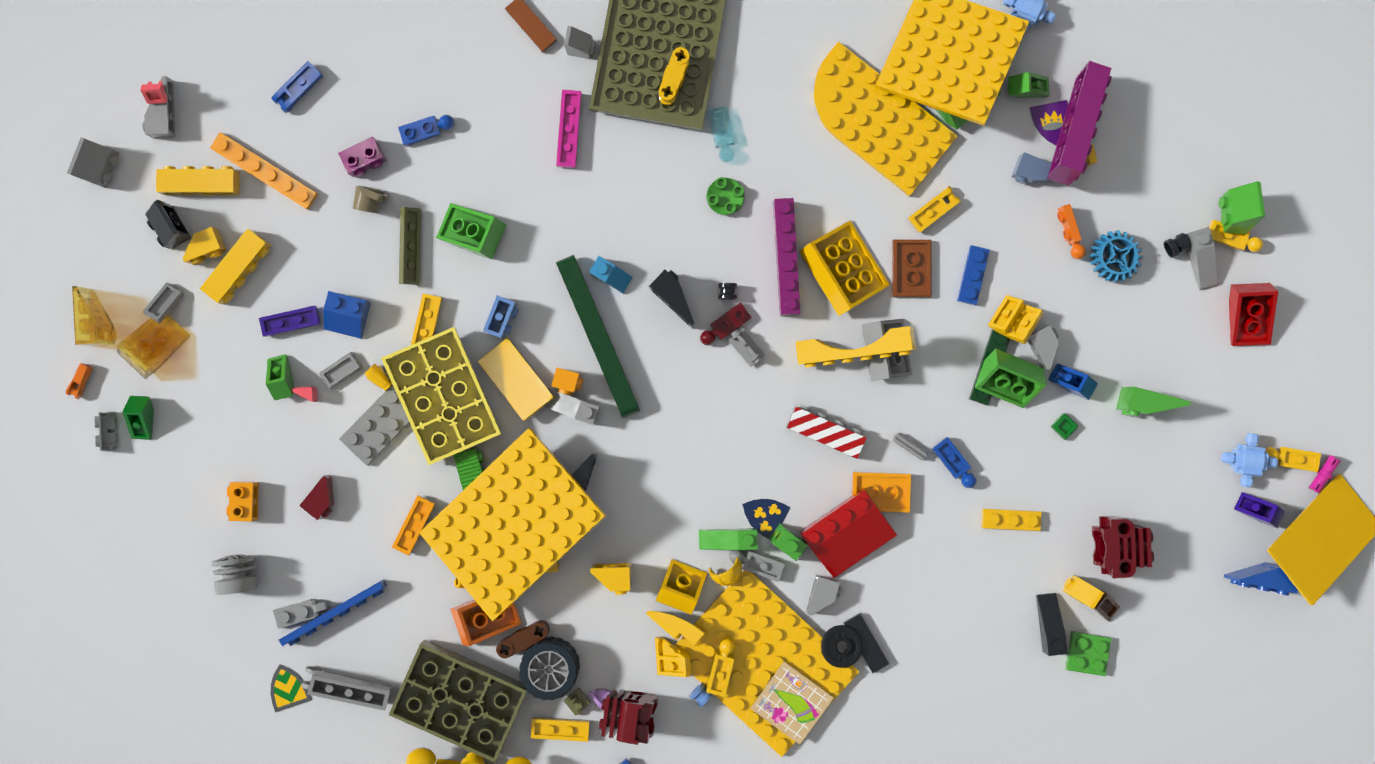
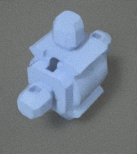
[1003,0,1056,31]
[1221,433,1278,487]

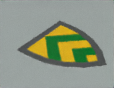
[270,664,311,712]

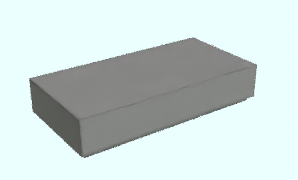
[142,282,184,324]
[319,352,363,389]

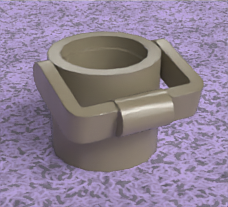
[353,186,389,213]

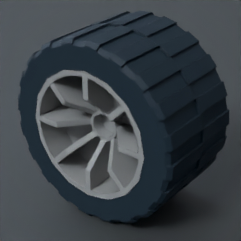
[519,636,580,700]

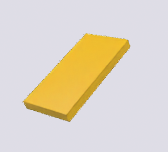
[477,338,555,421]

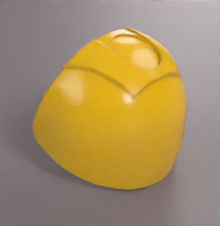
[708,557,742,586]

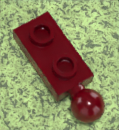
[700,302,752,346]

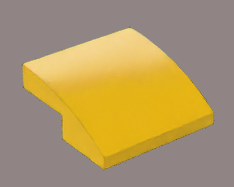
[988,295,1043,344]

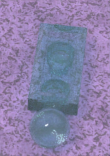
[708,106,734,162]

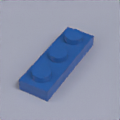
[957,245,990,306]

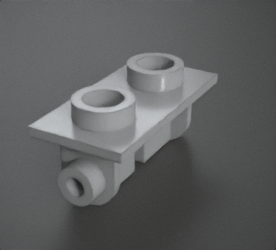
[726,326,765,367]
[95,412,117,451]

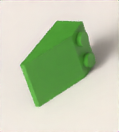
[436,203,506,260]
[1116,387,1191,417]

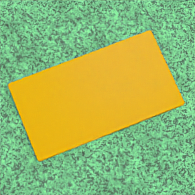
[1267,474,1375,605]

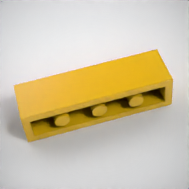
[156,166,240,195]
[199,228,271,304]

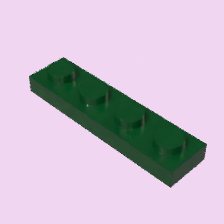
[969,329,1010,406]

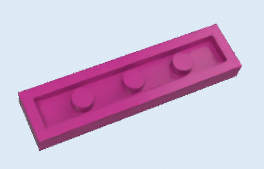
[556,90,582,168]

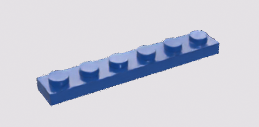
[279,579,387,646]

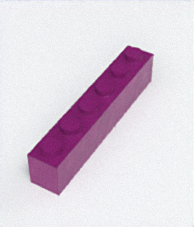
[773,198,800,316]

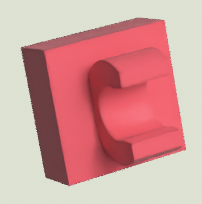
[140,81,168,104]

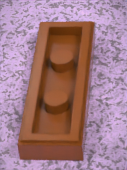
[505,0,557,53]

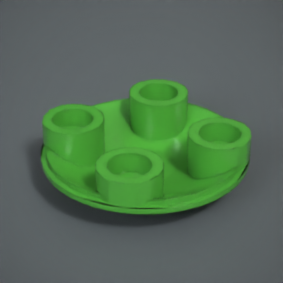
[706,177,744,215]

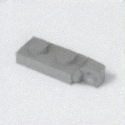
[273,599,329,629]

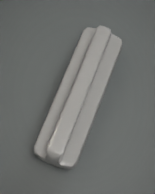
[893,433,928,460]

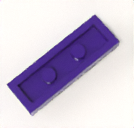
[259,305,321,337]

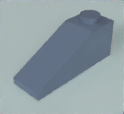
[1011,152,1055,185]

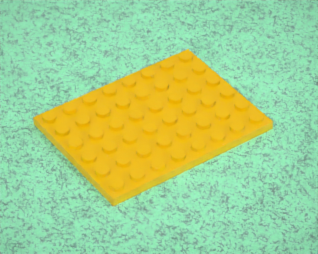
[419,428,606,621]
[675,570,859,757]

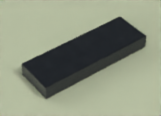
[843,613,889,673]

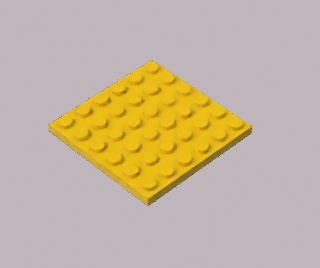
[876,0,1029,126]

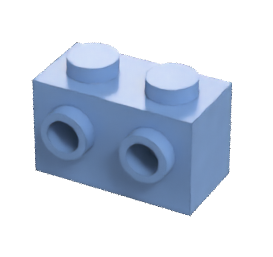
[483,295,519,339]

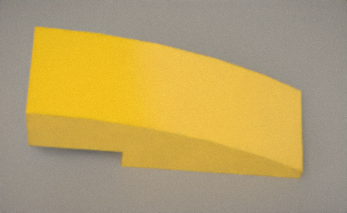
[646,611,708,646]

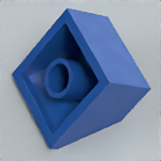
[323,291,371,339]

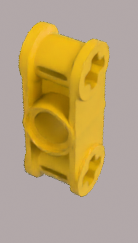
[659,47,690,105]

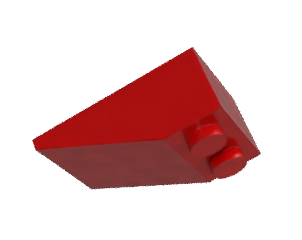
[1229,283,1278,346]

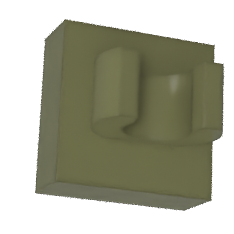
[564,687,591,716]

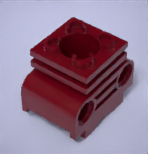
[1092,516,1154,578]
[599,690,659,745]

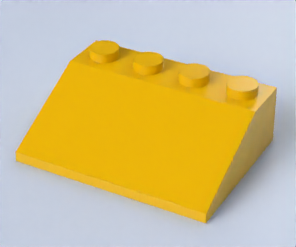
[799,221,890,316]

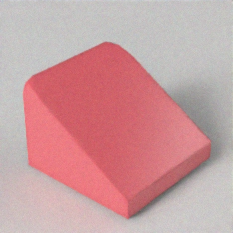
[292,387,318,402]

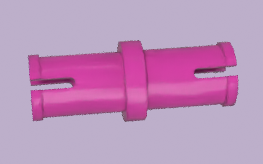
[1308,455,1341,494]

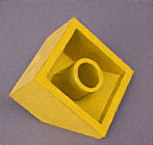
[655,559,707,615]
[590,563,632,595]

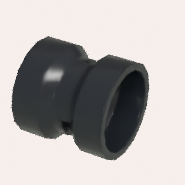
[1163,233,1191,258]

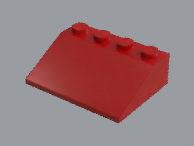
[801,488,897,578]

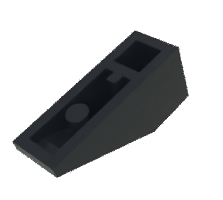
[1036,593,1068,656]

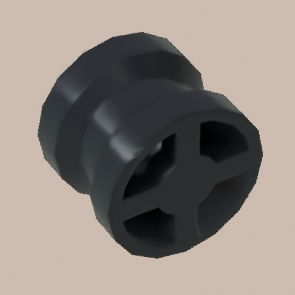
[718,283,737,300]

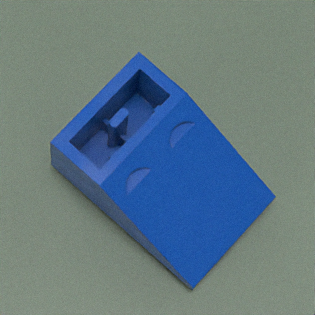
[1224,562,1298,596]

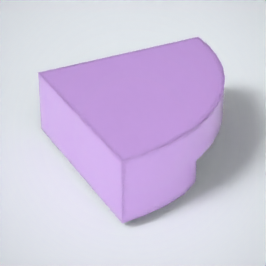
[589,689,611,709]

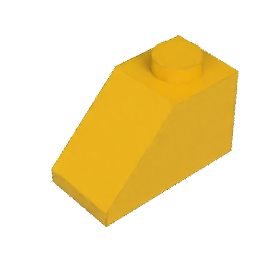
[1063,575,1104,609]

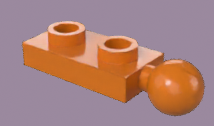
[1057,204,1086,259]

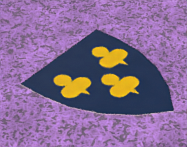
[742,499,790,540]

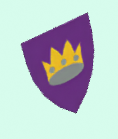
[1029,100,1068,146]

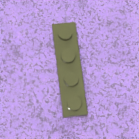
[399,207,421,285]

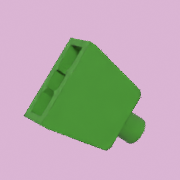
[769,523,808,561]

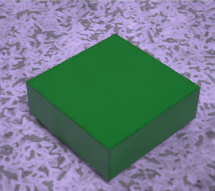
[1050,413,1079,440]

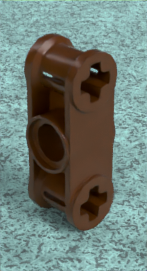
[496,620,550,659]

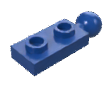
[398,115,454,146]
[931,437,977,488]

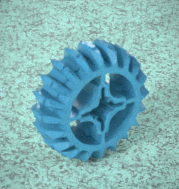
[1089,230,1143,283]

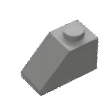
[564,26,596,59]
[1027,325,1059,370]
[806,575,842,615]

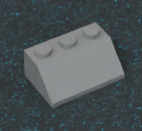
[862,319,912,381]

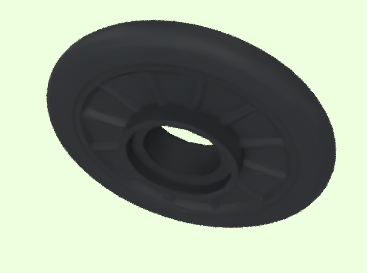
[821,625,863,668]

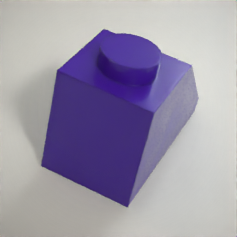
[1234,492,1286,529]

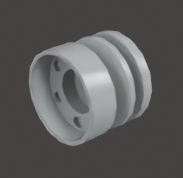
[211,554,257,595]

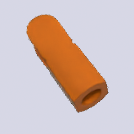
[66,363,93,399]

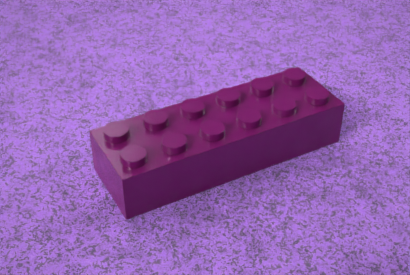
[1047,61,1112,186]

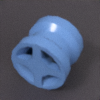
[689,683,713,707]

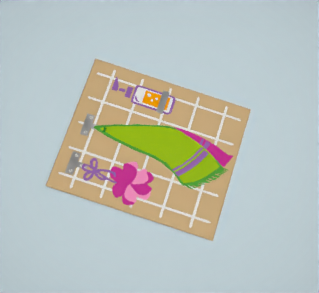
[750,662,834,745]

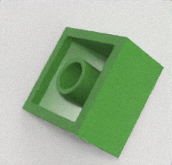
[1219,181,1265,234]

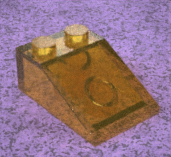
[72,286,117,347]
[116,315,190,379]

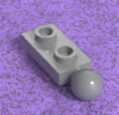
[729,550,785,582]

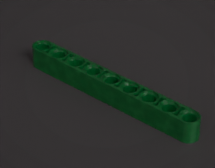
[556,255,640,418]

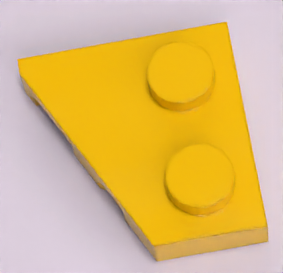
[655,637,691,677]

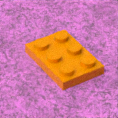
[852,472,911,513]

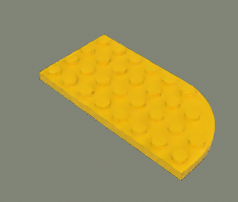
[813,42,957,196]

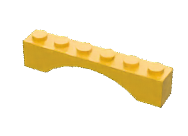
[795,326,916,368]

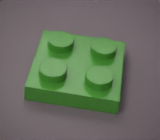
[1065,631,1111,676]

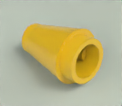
[364,363,392,391]

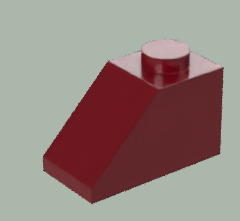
[299,475,334,520]

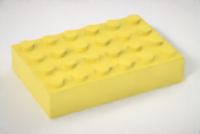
[381,327,502,465]

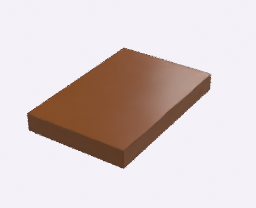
[892,239,932,297]

